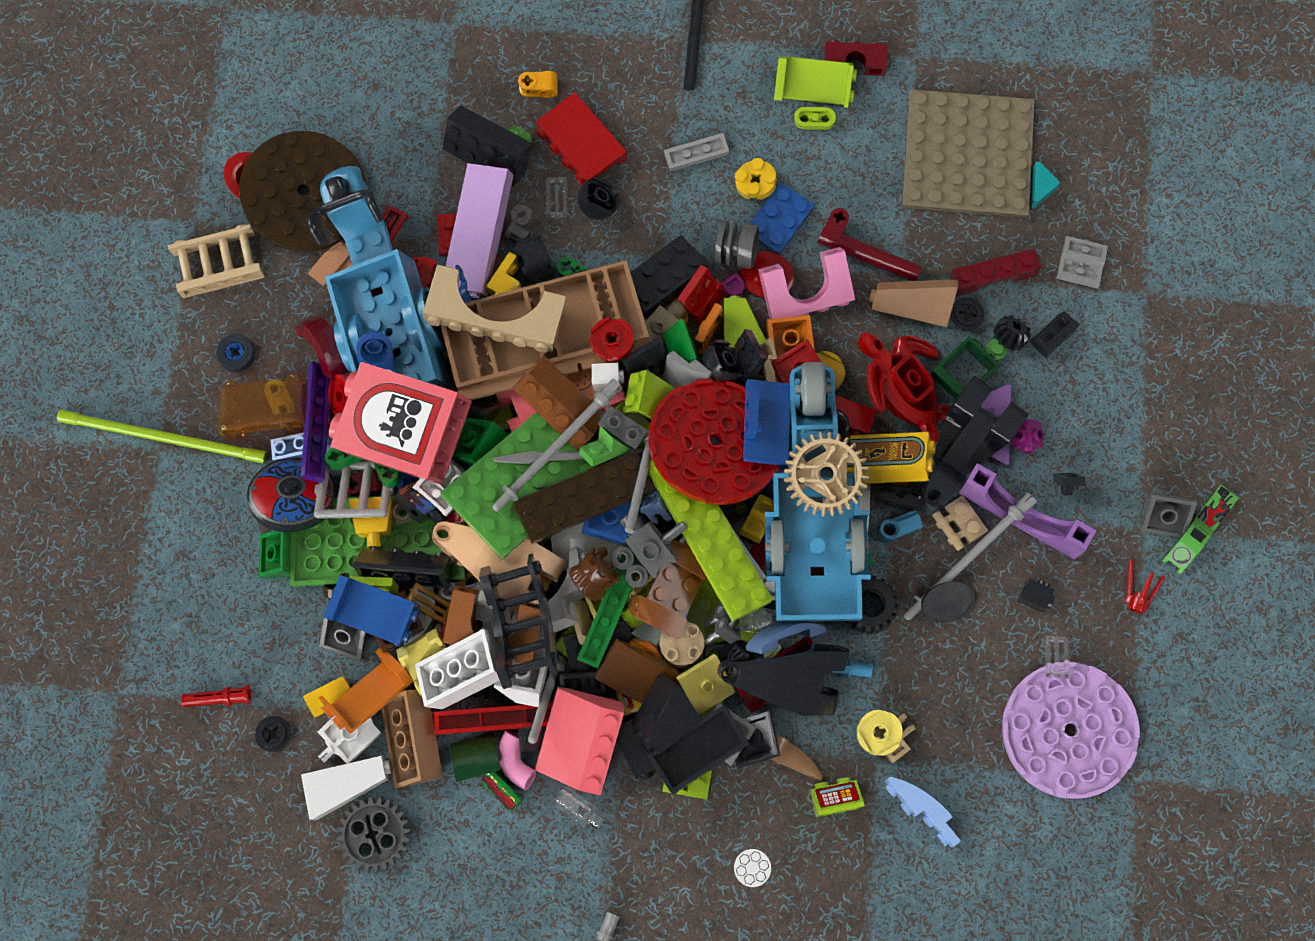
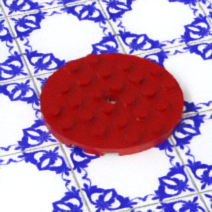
[648,379,779,505]

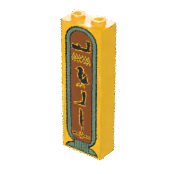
[840,432,935,483]

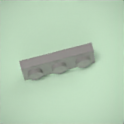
[664,133,729,172]

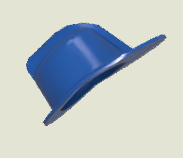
[356,329,394,370]

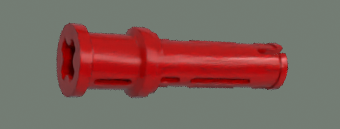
[181,684,252,708]

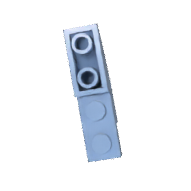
[271,430,333,461]
[885,777,961,847]

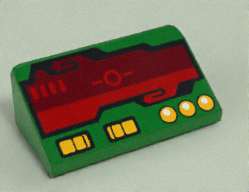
[481,771,523,812]

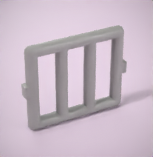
[314,461,395,519]

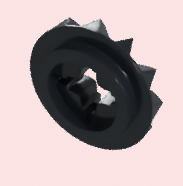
[950,298,984,331]
[255,716,292,752]

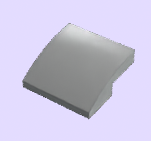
[1056,236,1108,289]
[663,351,711,388]

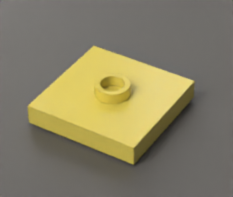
[676,654,735,715]

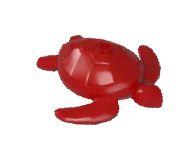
[858,332,950,444]

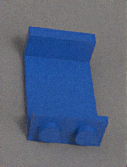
[324,575,420,646]

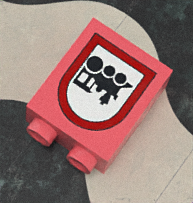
[329,362,472,485]

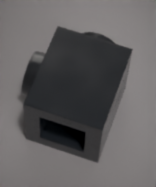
[1017,579,1055,613]

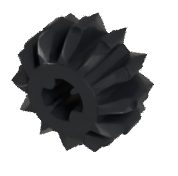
[993,315,1031,352]

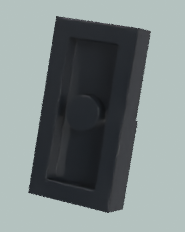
[1053,472,1085,495]

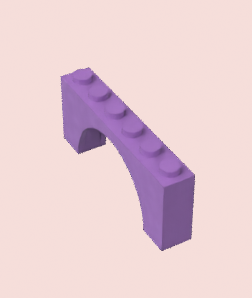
[959,463,1096,560]

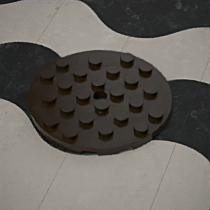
[239,131,367,252]

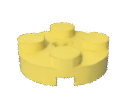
[857,710,903,756]

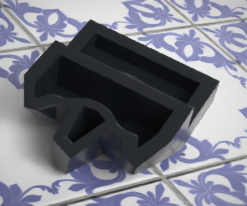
[734,329,767,387]

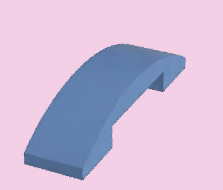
[746,622,826,654]

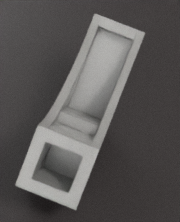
[548,546,589,632]

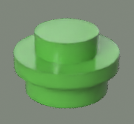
[986,339,1007,360]

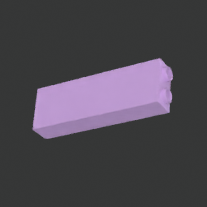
[446,163,513,299]

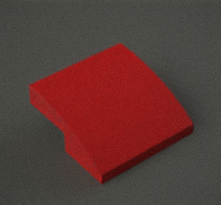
[678,265,726,324]

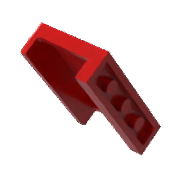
[536,92,627,185]

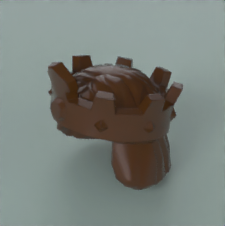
[569,547,621,601]

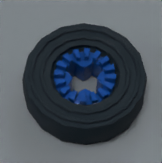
[216,334,256,372]

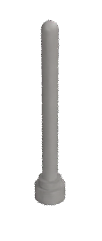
[528,655,566,744]

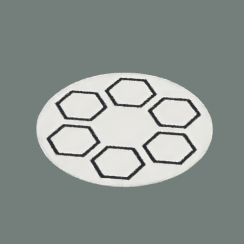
[734,849,771,887]

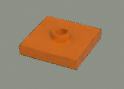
[695,303,723,351]

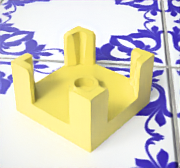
[396,628,447,696]

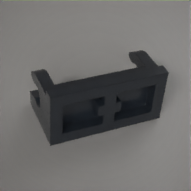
[1029,311,1080,358]

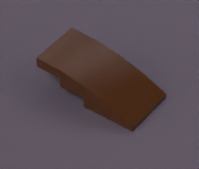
[594,639,684,704]

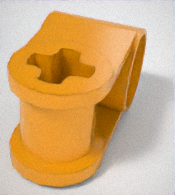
[518,71,558,98]

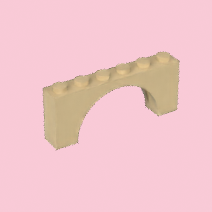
[423,265,566,353]

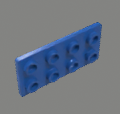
[743,379,790,466]

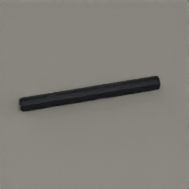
[683,0,704,91]

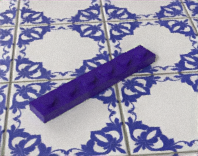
[301,361,331,483]

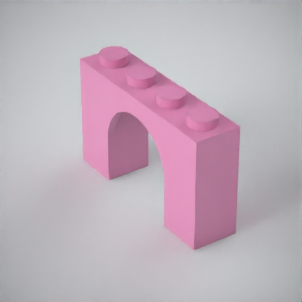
[758,247,855,319]

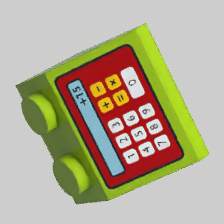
[810,777,865,817]

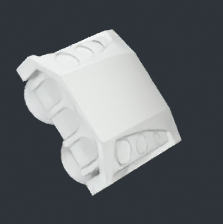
[413,459,465,516]

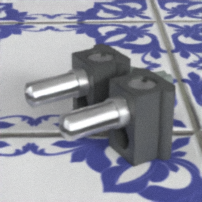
[704,602,741,645]

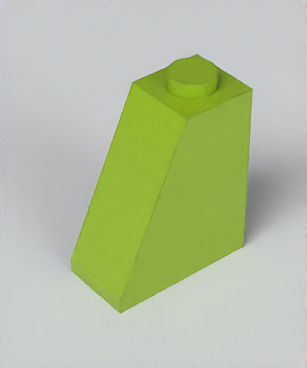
[724,295,766,351]

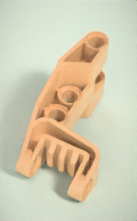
[432,522,567,613]

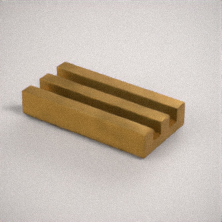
[407,582,450,625]

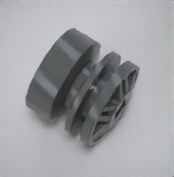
[715,220,760,269]

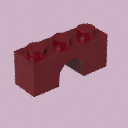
[824,40,888,76]

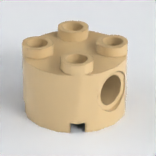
[659,622,705,669]

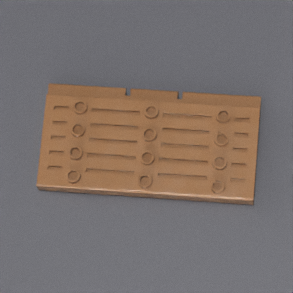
[441,260,650,400]

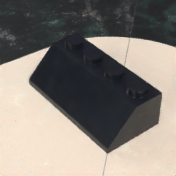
[353,547,453,589]

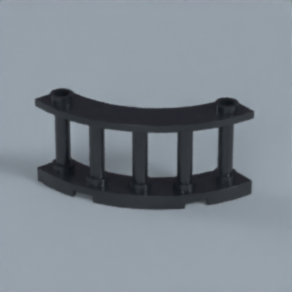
[479,553,561,689]

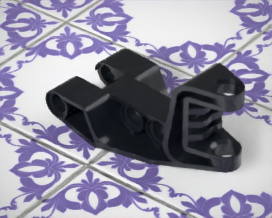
[921,375,1029,506]
[702,640,850,716]

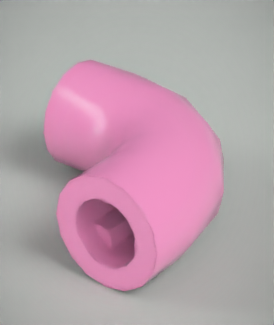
[498,729,537,791]

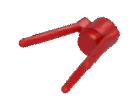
[1125,559,1165,614]

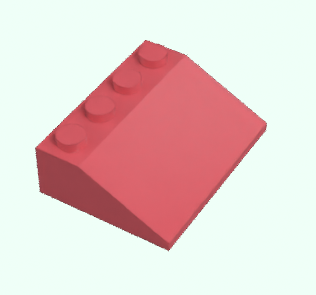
[535,686,624,796]

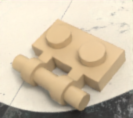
[932,495,988,551]

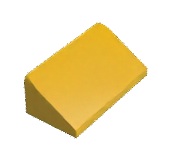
[303,676,351,718]

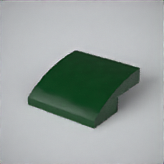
[450,732,501,782]

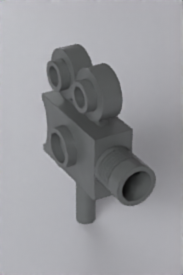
[612,515,688,588]

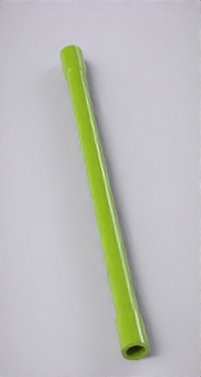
[57,409,268,464]

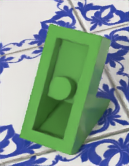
[579,427,629,467]

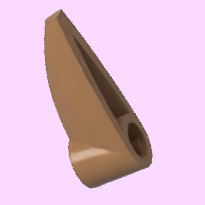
[770,735,823,781]

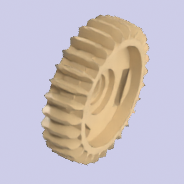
[784,432,869,517]

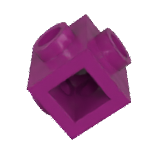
[1011,419,1044,454]

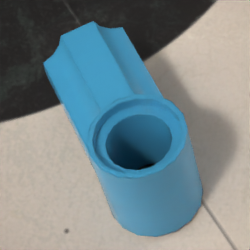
[877,510,923,543]

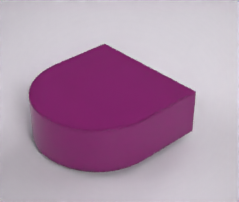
[721,272,745,297]

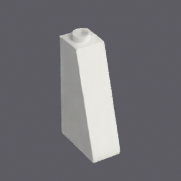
[301,756,391,820]

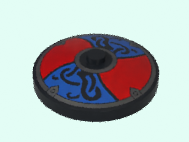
[247,458,337,532]

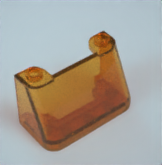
[217,374,308,441]

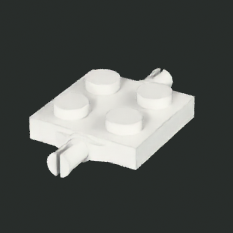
[318,712,382,764]

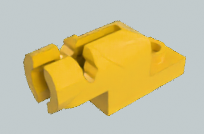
[486,252,521,296]

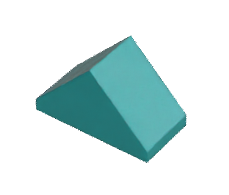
[1031,162,1060,209]

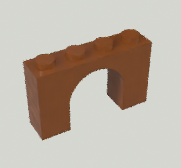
[443,585,542,664]

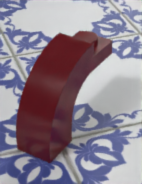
[295,316,349,379]

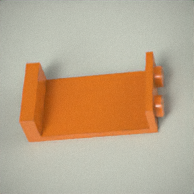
[319,648,414,734]

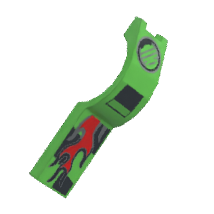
[1162,485,1239,575]

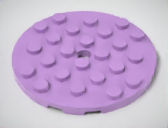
[1002,662,1140,799]

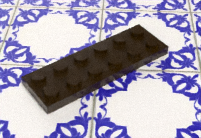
[512,450,655,545]

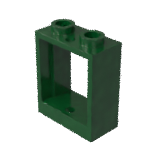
[930,336,1000,400]

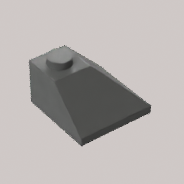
[319,611,366,661]

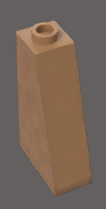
[869,280,958,327]

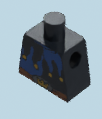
[394,478,447,525]

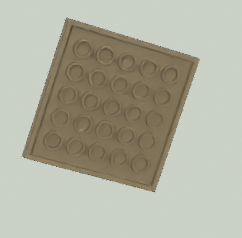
[902,89,1034,218]

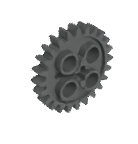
[336,797,411,873]

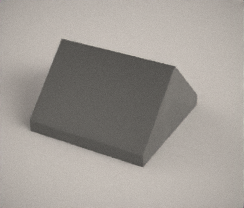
[1141,492,1197,538]

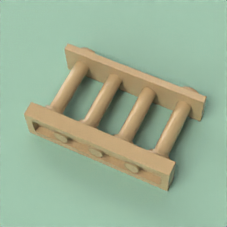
[168,224,265,298]

